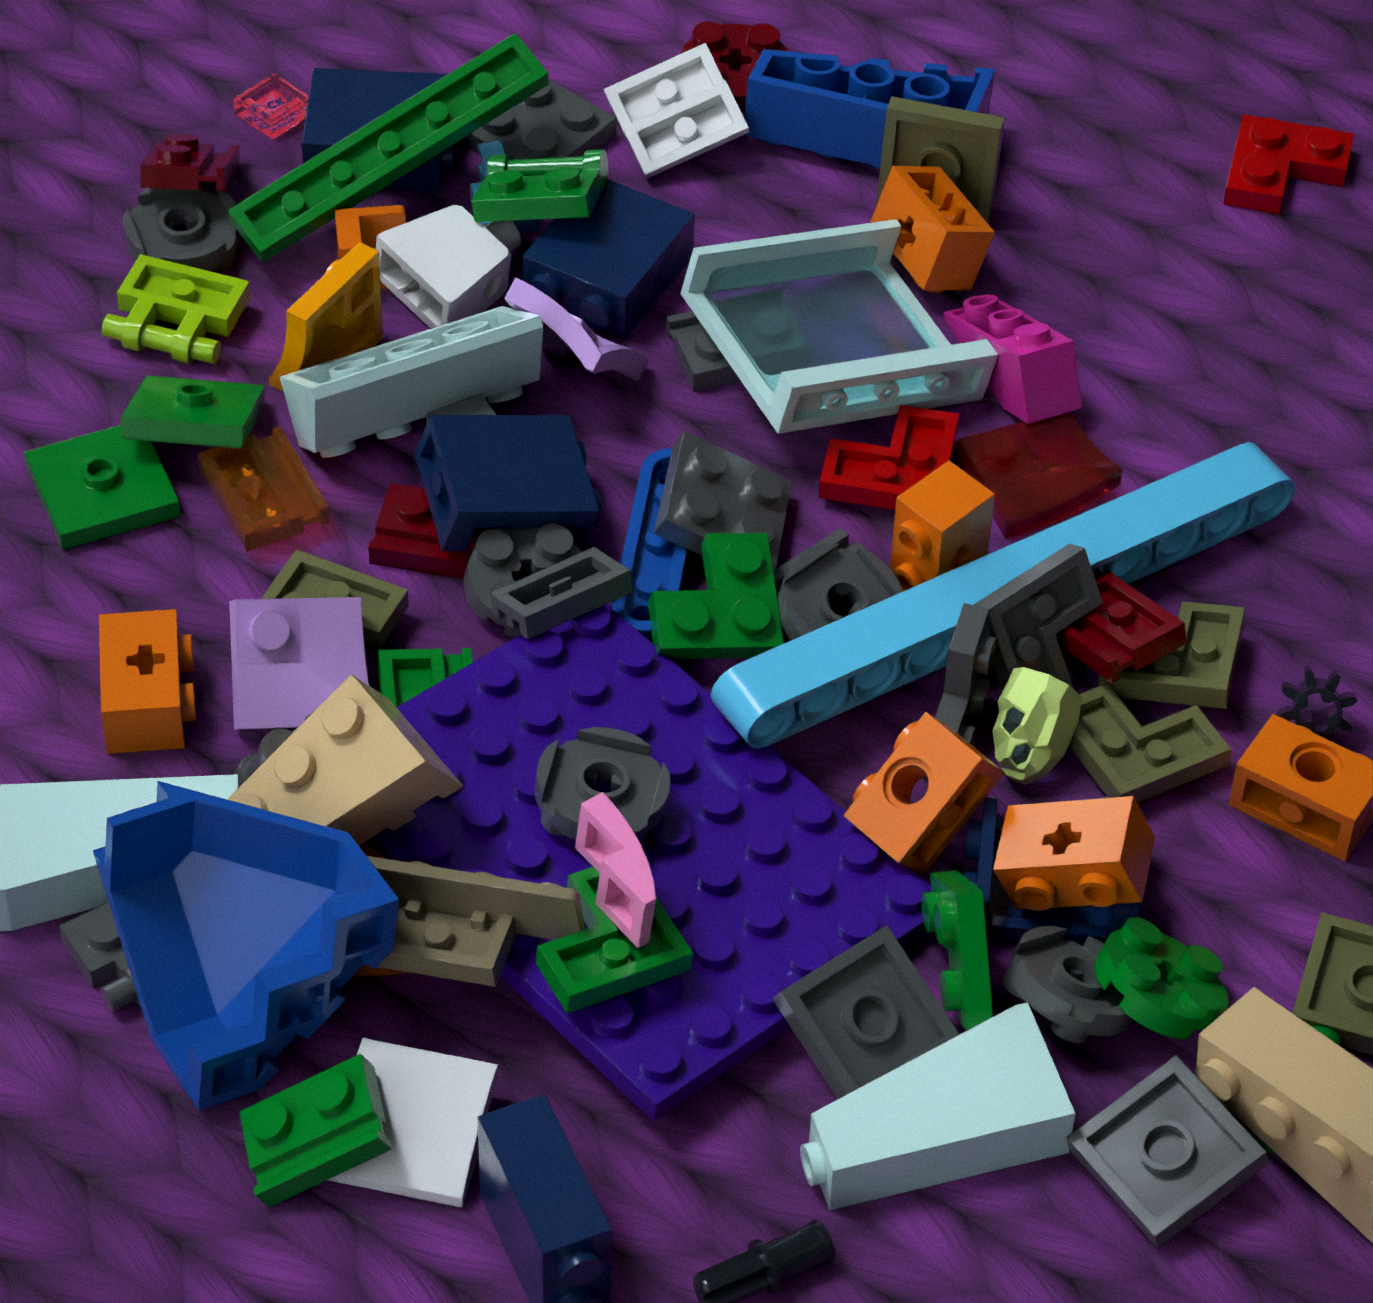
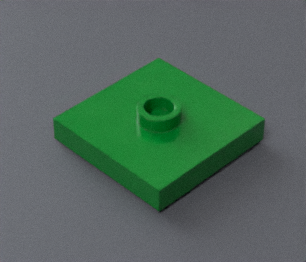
[121,375,265,449]
[24,425,181,550]

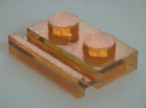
[198,426,330,552]

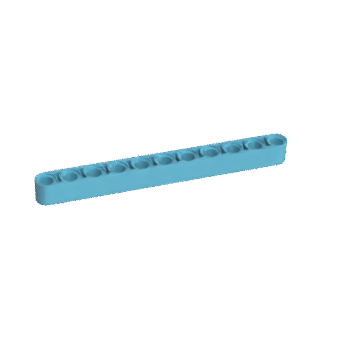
[710,442,1296,749]

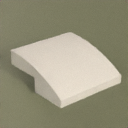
[603,43,750,179]
[328,1038,498,1207]

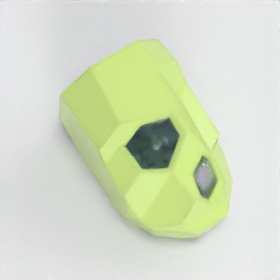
[992,667,1082,785]

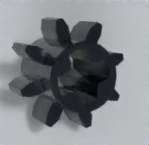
[1277,665,1357,741]

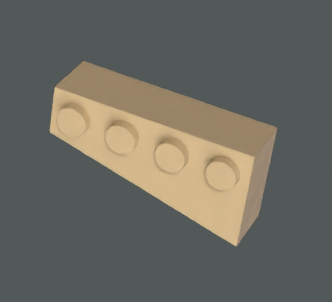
[227,674,463,846]
[1196,987,1373,1243]

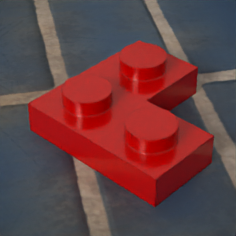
[1223,114,1354,214]
[818,405,959,510]

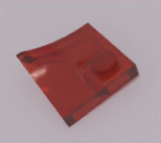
[957,412,1123,539]

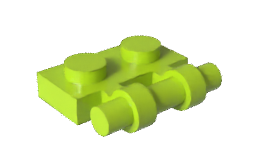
[102,254,251,365]

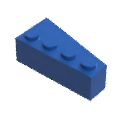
[743,49,995,170]

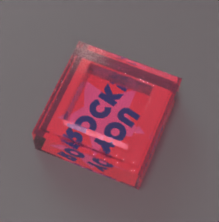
[233,73,309,140]

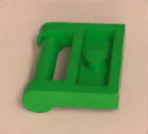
[471,149,608,222]

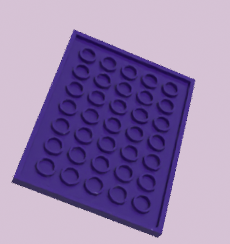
[366,604,932,1121]

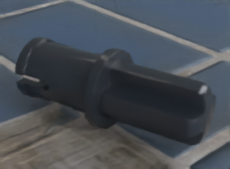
[693,1219,836,1303]

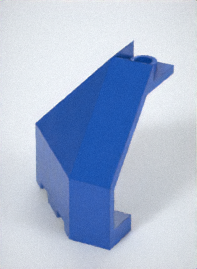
[92,781,399,1111]

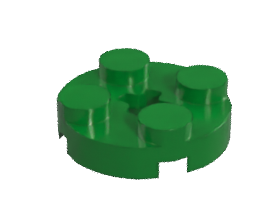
[1094,917,1228,1039]

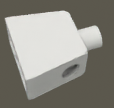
[376,205,521,329]

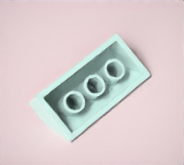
[279,306,543,458]

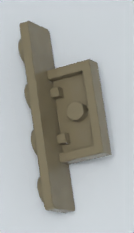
[366,855,585,987]

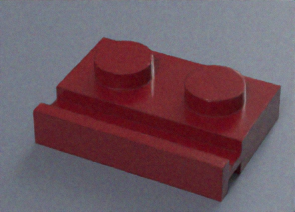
[140,134,240,191]
[368,483,494,579]
[1055,570,1187,684]

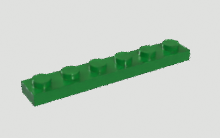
[228,33,549,263]

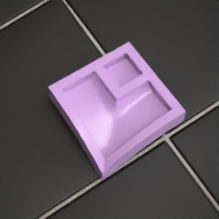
[504,277,649,381]
[229,597,369,730]

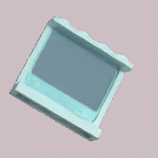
[680,219,999,434]

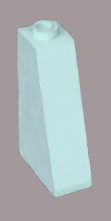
[0,774,239,931]
[800,1002,1075,1210]

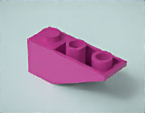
[943,295,1082,424]

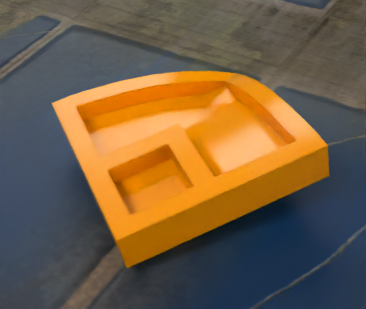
[268,242,383,392]

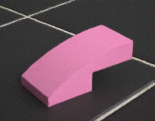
[575,792,656,948]

